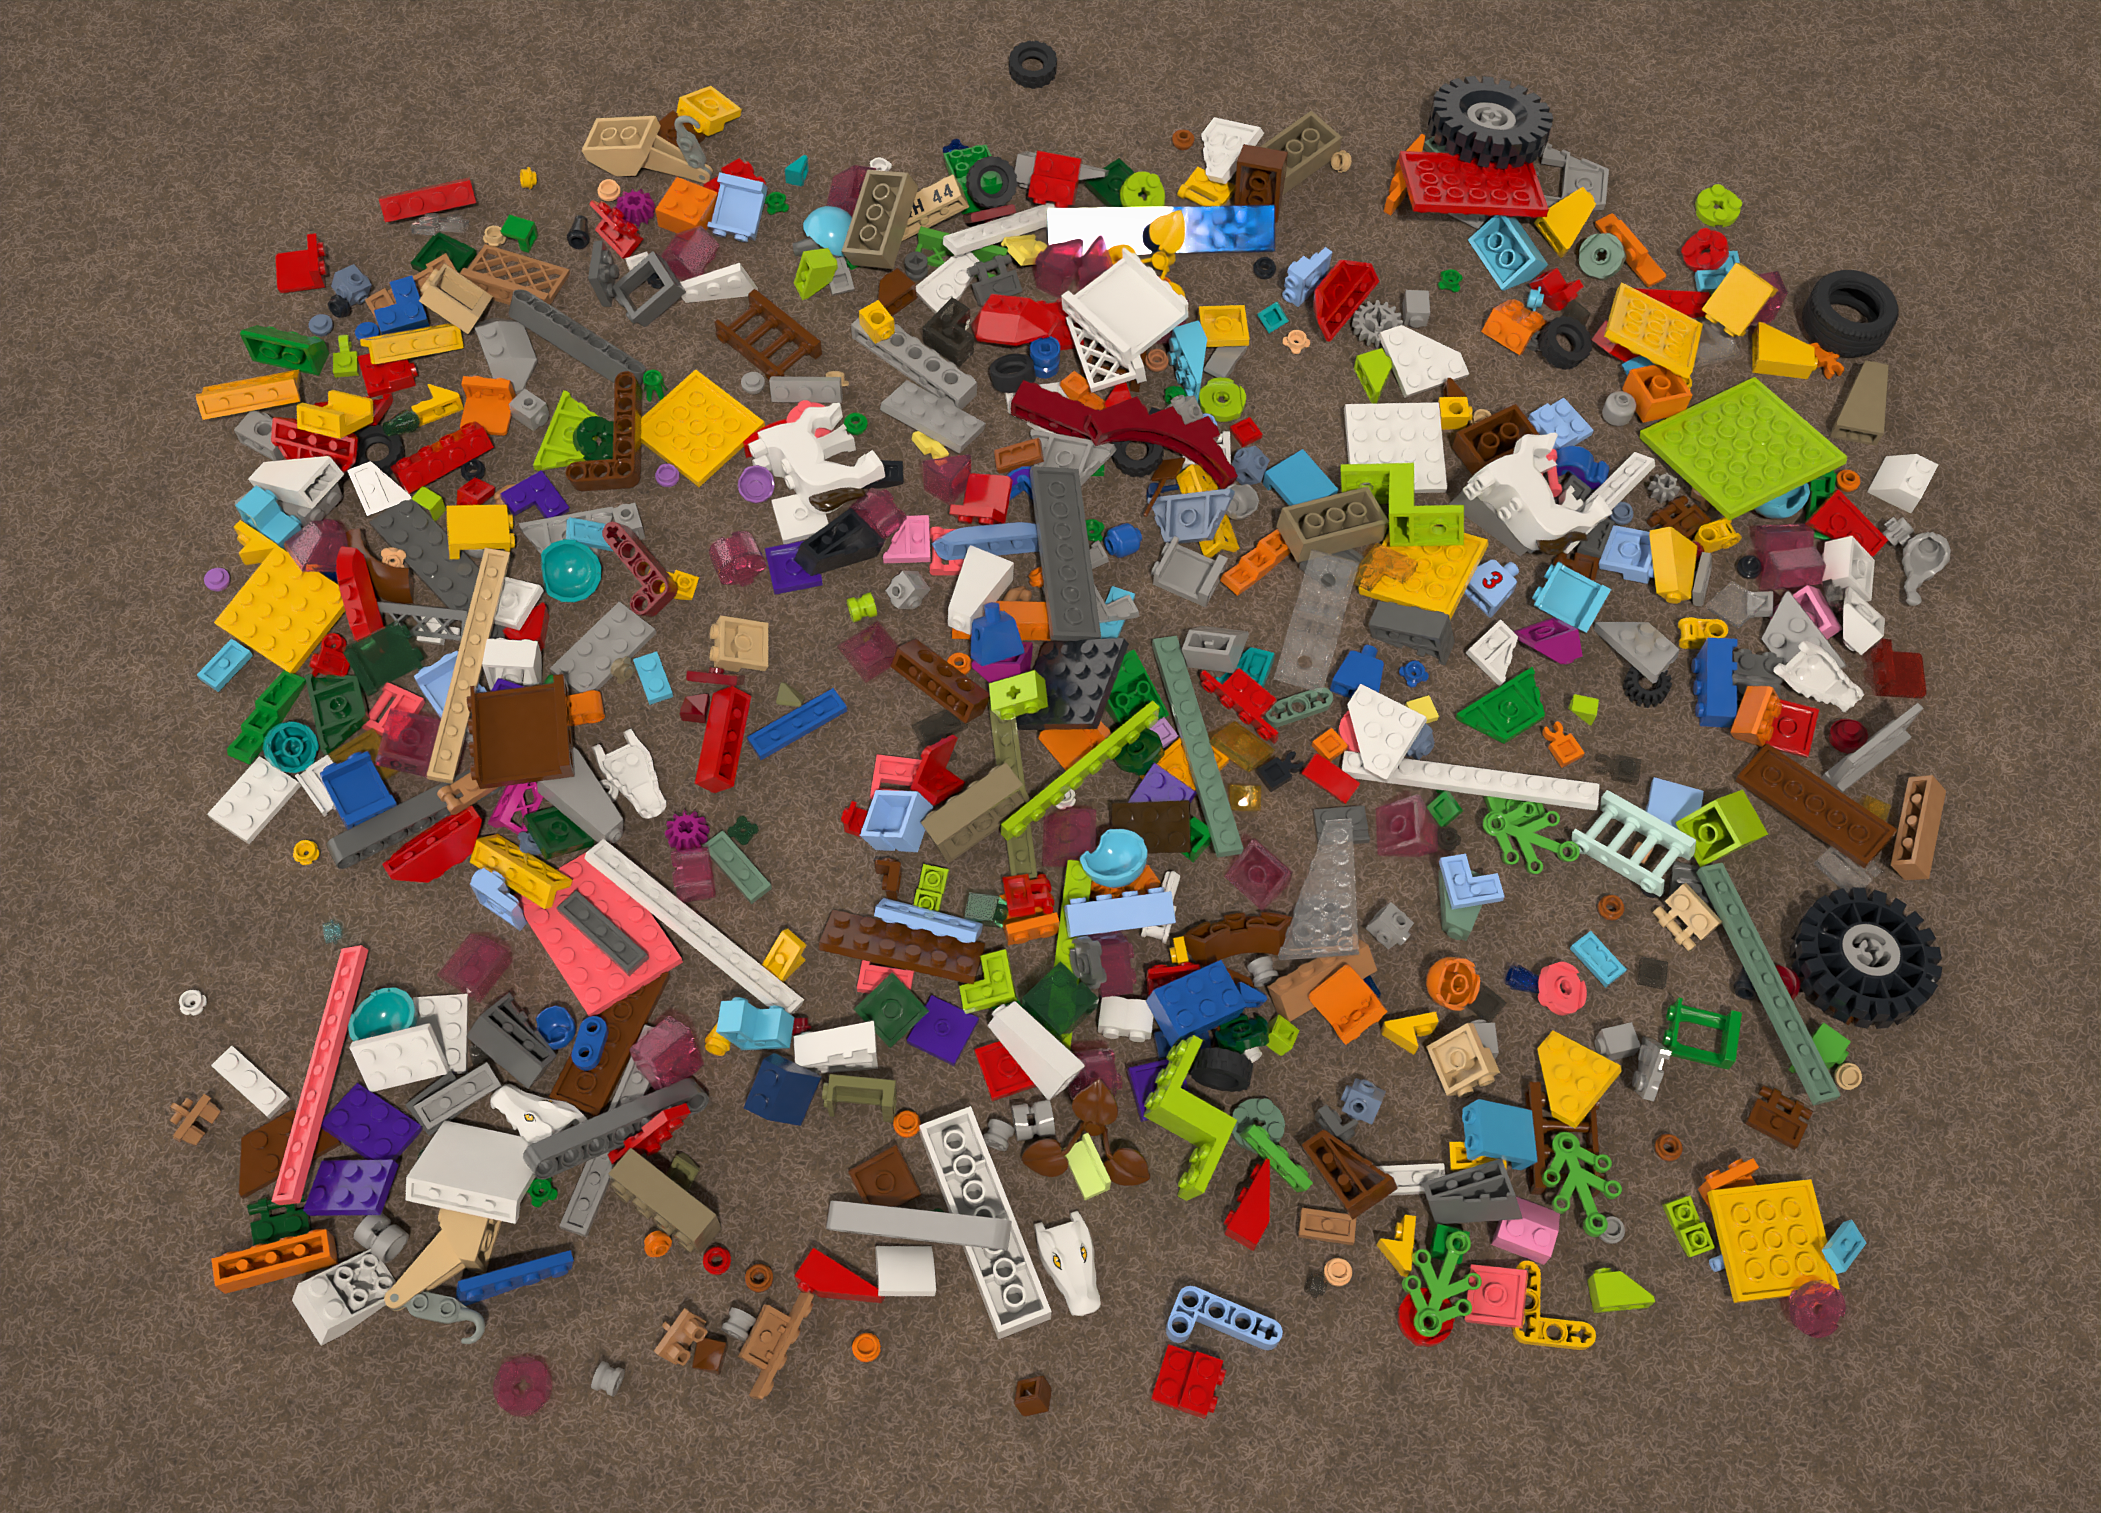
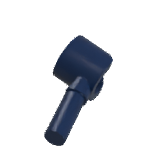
[1146,483,1179,500]

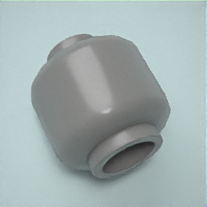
[1602,391,1636,426]

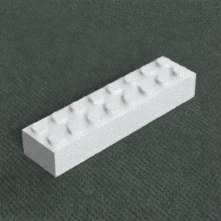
[919,1106,1051,1339]

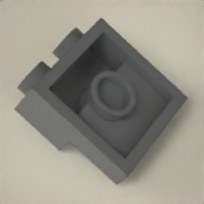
[1732,649,1784,705]

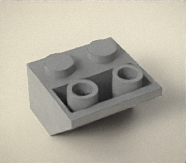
[1182,626,1249,673]

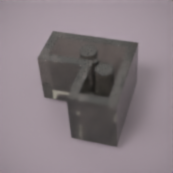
[923,297,974,367]

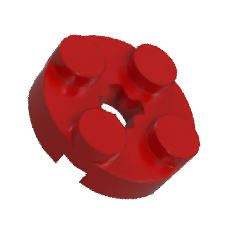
[1681,228,1729,272]
[1397,1288,1455,1347]

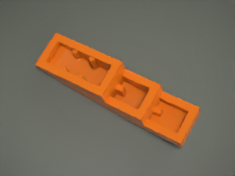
[1384,134,1425,216]
[1220,529,1291,596]

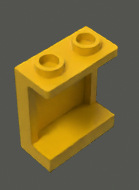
[1702,263,1778,337]
[297,390,373,439]
[446,505,515,559]

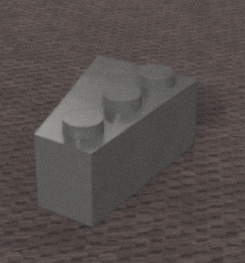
[1369,601,1455,666]
[466,993,556,1089]
[1422,1158,1523,1224]

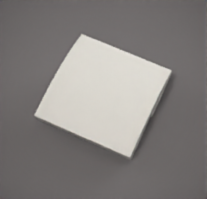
[876,1246,936,1296]

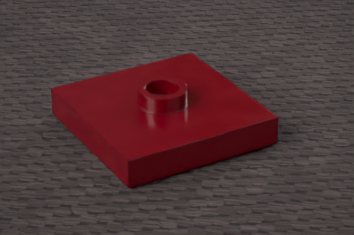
[963,204,1016,224]
[686,667,745,686]

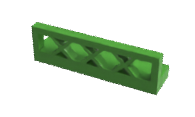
[915,226,1008,278]

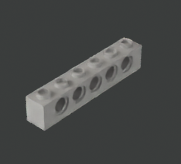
[851,318,977,410]

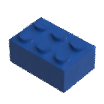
[1146,960,1247,1048]

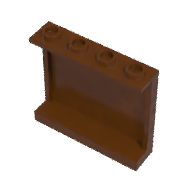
[467,674,575,789]

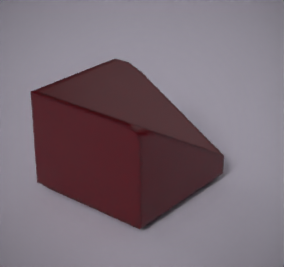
[679,694,711,724]

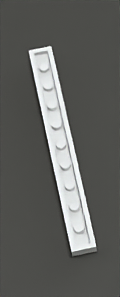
[1342,751,1599,810]
[584,839,804,1015]

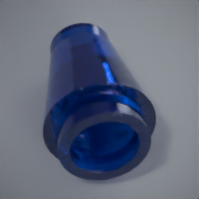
[1505,965,1540,994]

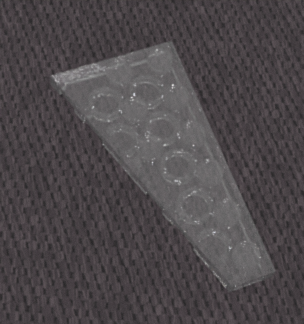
[1278,818,1359,960]

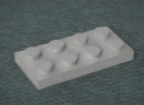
[880,380,986,454]
[550,602,656,694]

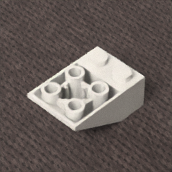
[292,1249,396,1346]

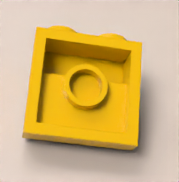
[676,86,742,136]
[1197,305,1249,347]

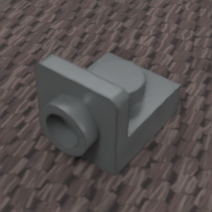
[1314,1104,1358,1143]

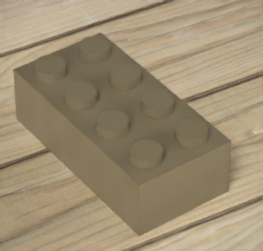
[1260,111,1342,195]
[841,170,918,269]
[1276,486,1389,563]
[921,762,1030,864]
[608,1148,721,1255]

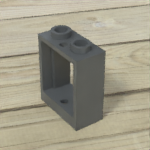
[612,251,686,327]

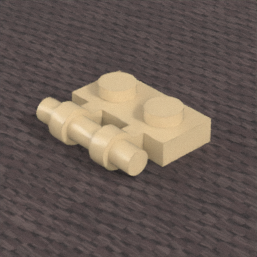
[1653,883,1722,952]

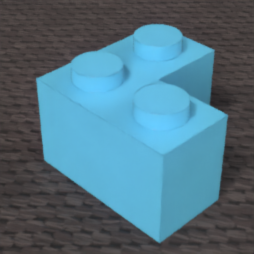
[235,485,305,552]
[716,997,794,1050]

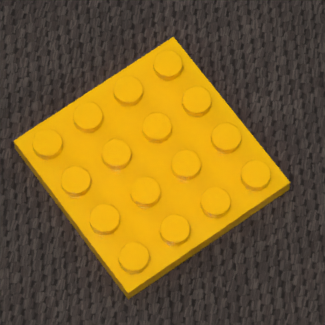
[1604,282,1703,379]
[629,370,765,487]
[1359,525,1488,620]
[214,545,345,674]
[1707,1179,1840,1303]

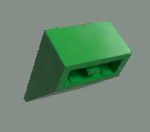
[943,145,1004,214]
[1105,649,1169,727]

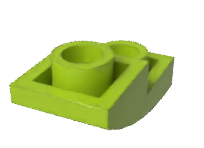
[913,864,949,912]
[1662,1196,1715,1257]

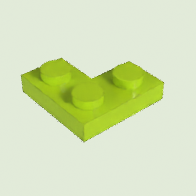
[959,949,1017,1014]

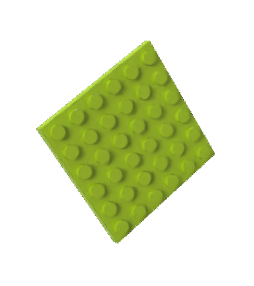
[1640,377,1847,521]

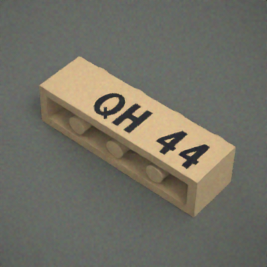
[902,175,969,241]

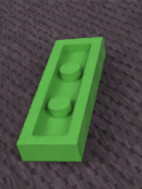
[1239,1124,1313,1193]

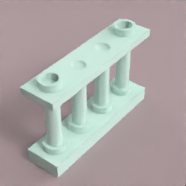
[1572,790,1696,897]

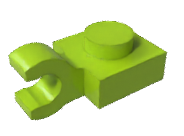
[333,335,359,378]

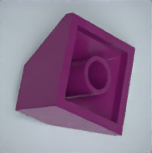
[1513,617,1583,664]
[972,642,1033,683]

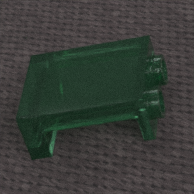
[342,620,425,696]

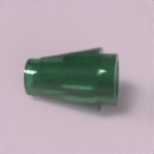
[382,409,420,436]

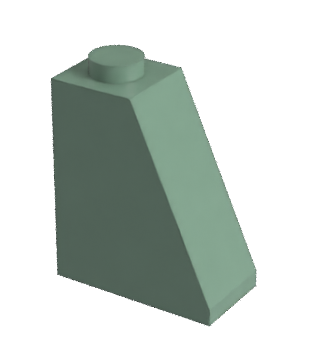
[1438,868,1483,941]

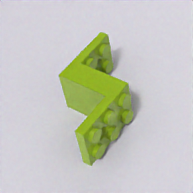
[1341,463,1464,547]
[1143,1035,1237,1201]

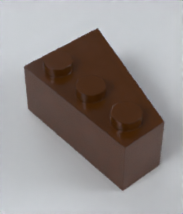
[1302,1130,1398,1220]

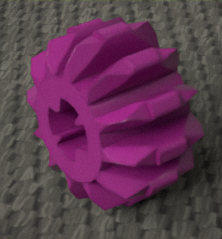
[616,188,655,228]
[665,810,710,855]

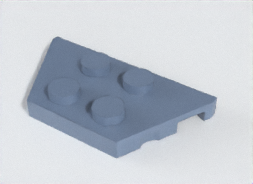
[1147,489,1235,544]

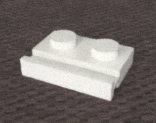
[295,755,336,817]

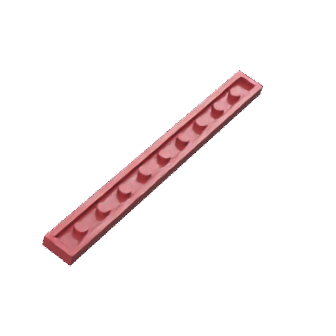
[272,945,368,1205]

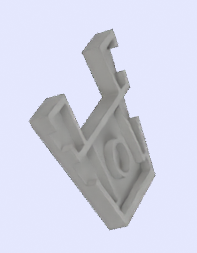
[1541,143,1609,211]
[1042,540,1139,623]

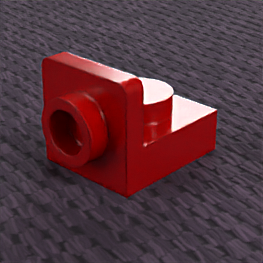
[456,477,495,506]
[308,646,352,677]
[841,801,868,837]

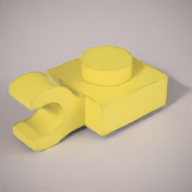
[912,431,949,467]

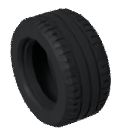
[1802,270,1899,358]

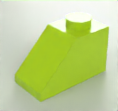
[794,248,838,300]
[1354,348,1392,404]
[1587,1268,1655,1313]

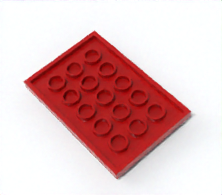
[1398,151,1549,218]

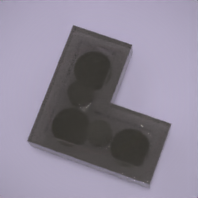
[912,709,968,763]

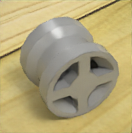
[1247,956,1279,987]
[983,1119,1015,1151]
[721,1307,756,1341]
[591,1361,625,1397]

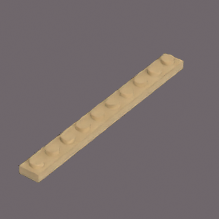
[427,548,510,784]

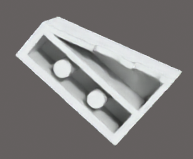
[794,1021,878,1074]

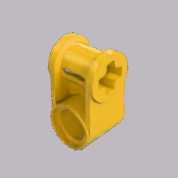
[1692,517,1742,553]
[1678,617,1728,649]

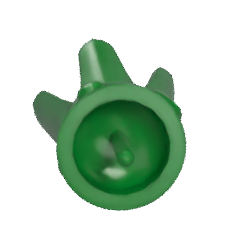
[643,370,668,402]

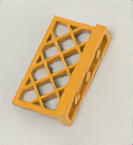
[196,369,301,420]

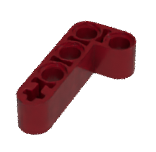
[602,522,678,617]

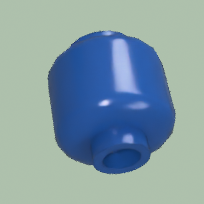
[1104,523,1142,558]

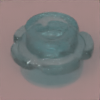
[322,919,342,945]

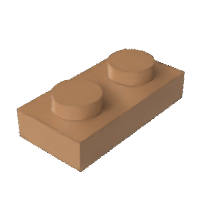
[1298,1208,1357,1245]

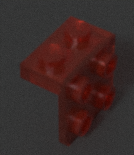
[1871,638,1927,699]

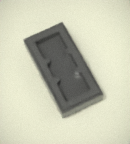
[1577,519,1615,560]

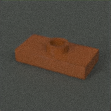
[994,438,1044,474]

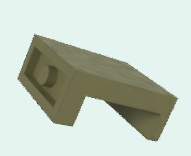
[822,1074,897,1123]

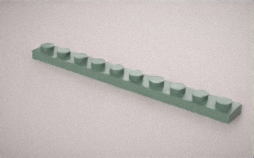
[1152,636,1244,858]
[1696,863,1841,1106]

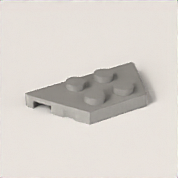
[1030,429,1116,486]
[519,506,613,557]
[1762,591,1847,669]
[1594,622,1680,683]
[1632,1036,1671,1101]

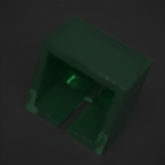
[1022,961,1099,1043]

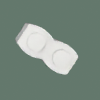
[1098,996,1154,1042]

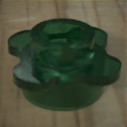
[727,816,759,845]

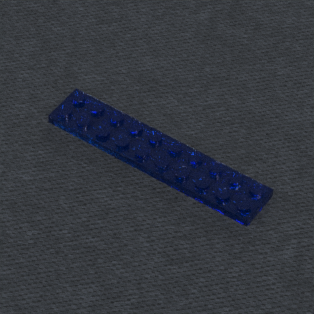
[1048,205,1275,256]

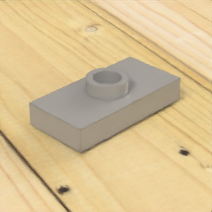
[1692,552,1712,607]

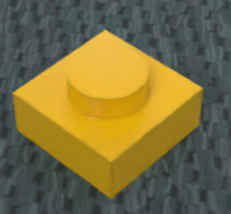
[1169,936,1188,965]

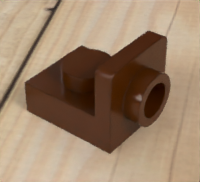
[875,858,902,901]

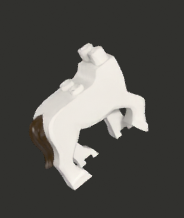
[748,403,885,514]
[1463,433,1612,555]

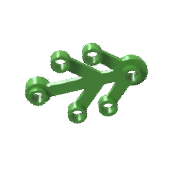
[1483,802,1580,874]
[1542,1132,1622,1237]
[1402,1231,1482,1337]

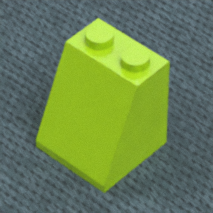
[1675,790,1768,867]

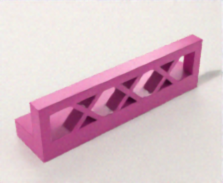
[488,782,543,835]

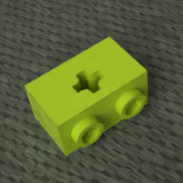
[989,670,1048,720]

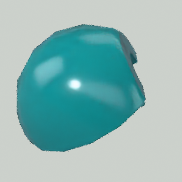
[541,539,601,602]
[348,988,418,1041]

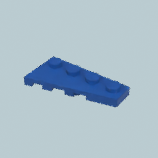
[455,1250,574,1306]

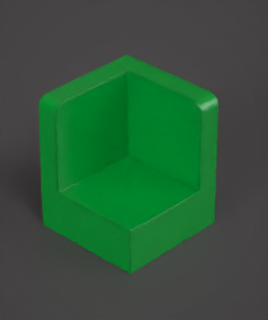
[500,214,538,253]
[1181,816,1212,863]
[1429,1224,1470,1265]

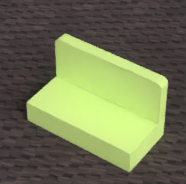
[1062,1133,1111,1200]

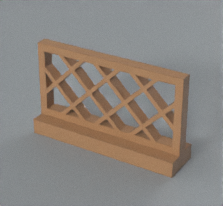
[459,244,570,305]

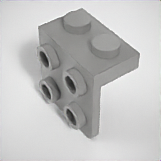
[276,483,343,532]

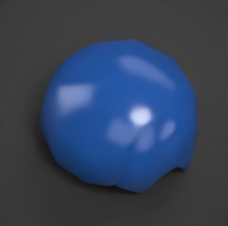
[536,1005,576,1050]

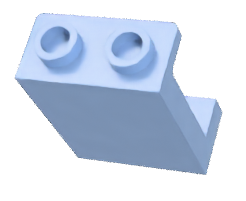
[707,172,768,243]
[414,651,487,718]

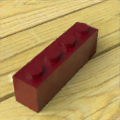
[1011,380,1100,440]

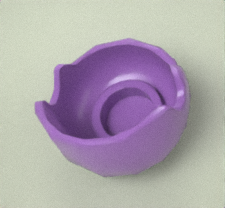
[738,465,775,504]

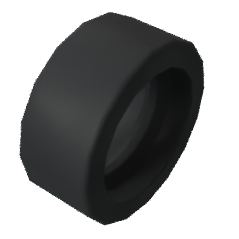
[990,353,1036,393]

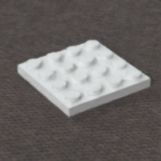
[1344,403,1447,493]

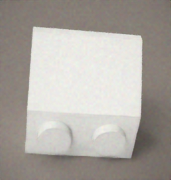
[1867,454,1938,513]
[1820,536,1875,601]
[482,638,542,691]

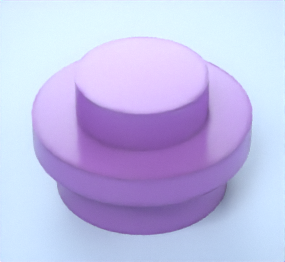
[655,464,680,487]
[204,568,230,591]

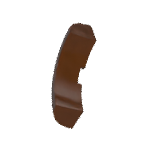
[341,528,414,604]
[1183,912,1293,967]

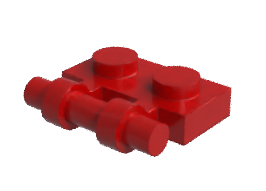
[1002,874,1055,918]

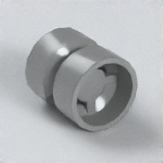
[1011,1100,1055,1141]
[353,1213,409,1263]

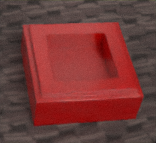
[1230,417,1263,448]

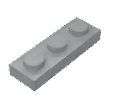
[769,376,843,403]
[414,1062,501,1130]

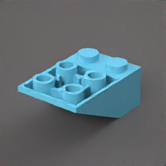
[1167,321,1207,402]

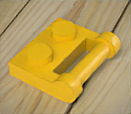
[1177,166,1236,216]

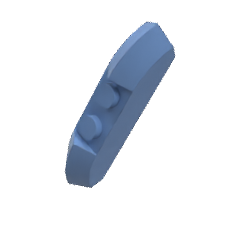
[932,522,1040,560]

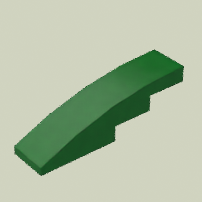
[1805,470,1836,541]
[227,670,306,765]

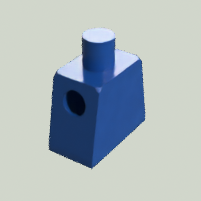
[971,602,1025,666]
[1330,645,1384,699]

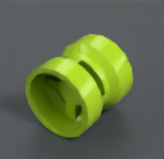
[846,592,877,623]

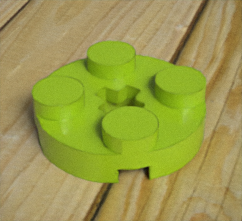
[1120,171,1165,217]
[1695,184,1742,227]
[1198,377,1246,422]

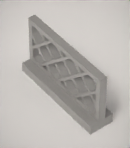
[1822,703,1923,793]

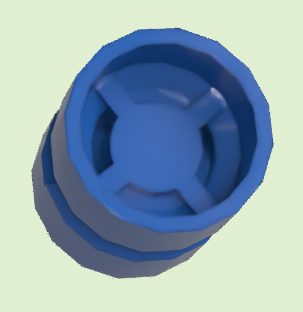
[1030,336,1060,379]

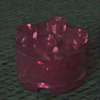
[849,488,907,540]
[709,531,767,587]
[671,847,716,903]
[1067,1048,1123,1100]

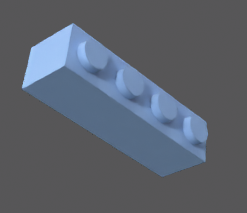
[1064,887,1176,938]

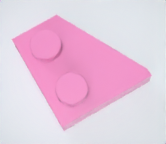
[883,515,930,563]

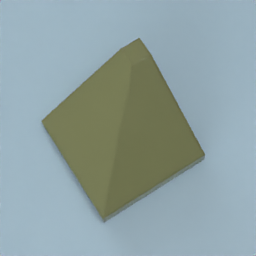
[776,682,805,707]
[665,1152,700,1192]

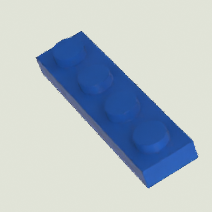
[747,688,847,760]

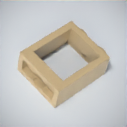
[419,264,493,334]

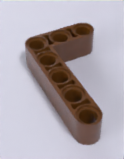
[565,371,642,491]

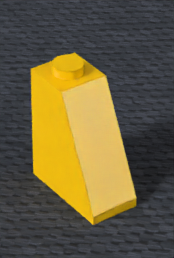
[1534,187,1596,258]
[1752,322,1818,379]
[1649,527,1697,604]

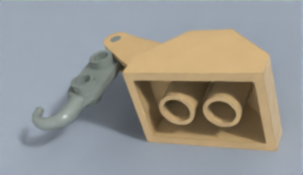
[582,115,713,183]
[384,1208,502,1344]

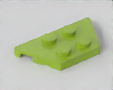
[533,391,598,471]

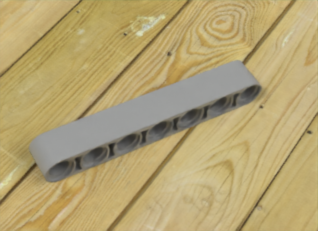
[826,1201,1012,1250]

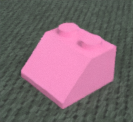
[1770,585,1843,639]
[1491,1197,1560,1265]

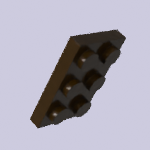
[1112,800,1192,854]

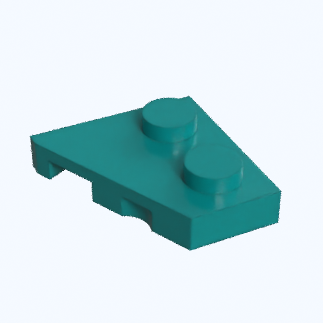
[1215,647,1275,688]

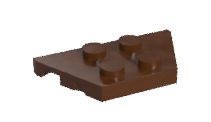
[239,1109,341,1199]

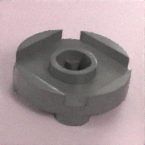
[1070,936,1107,991]

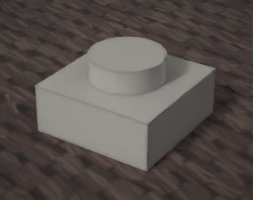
[1747,591,1774,617]

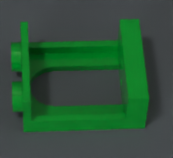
[1663,997,1742,1070]

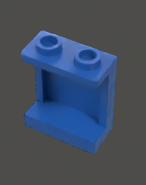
[320,751,397,830]

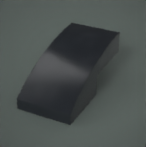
[854,460,904,489]

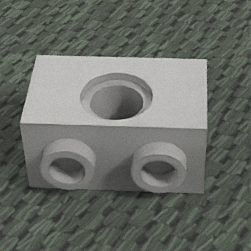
[234,410,284,461]

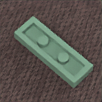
[702,830,772,904]

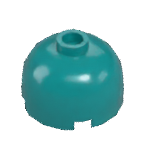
[263,722,319,773]

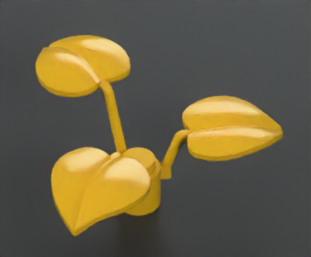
[1101,210,1186,298]

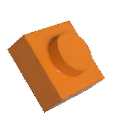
[1312,728,1348,762]

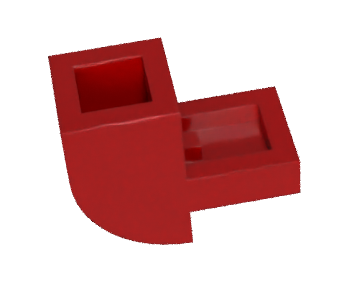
[1529,268,1584,311]

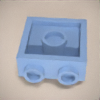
[1282,247,1332,307]
[1528,398,1594,450]
[1599,525,1655,584]
[470,868,527,931]

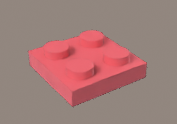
[1465,1264,1528,1329]

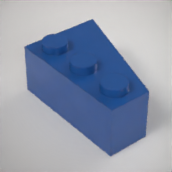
[1691,637,1737,728]

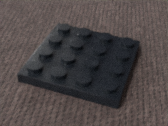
[1016,638,1129,730]

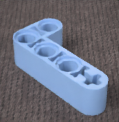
[1166,1286,1283,1350]

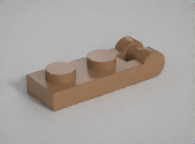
[437,773,498,815]

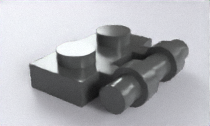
[967,254,1023,306]

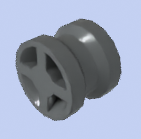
[905,252,928,281]

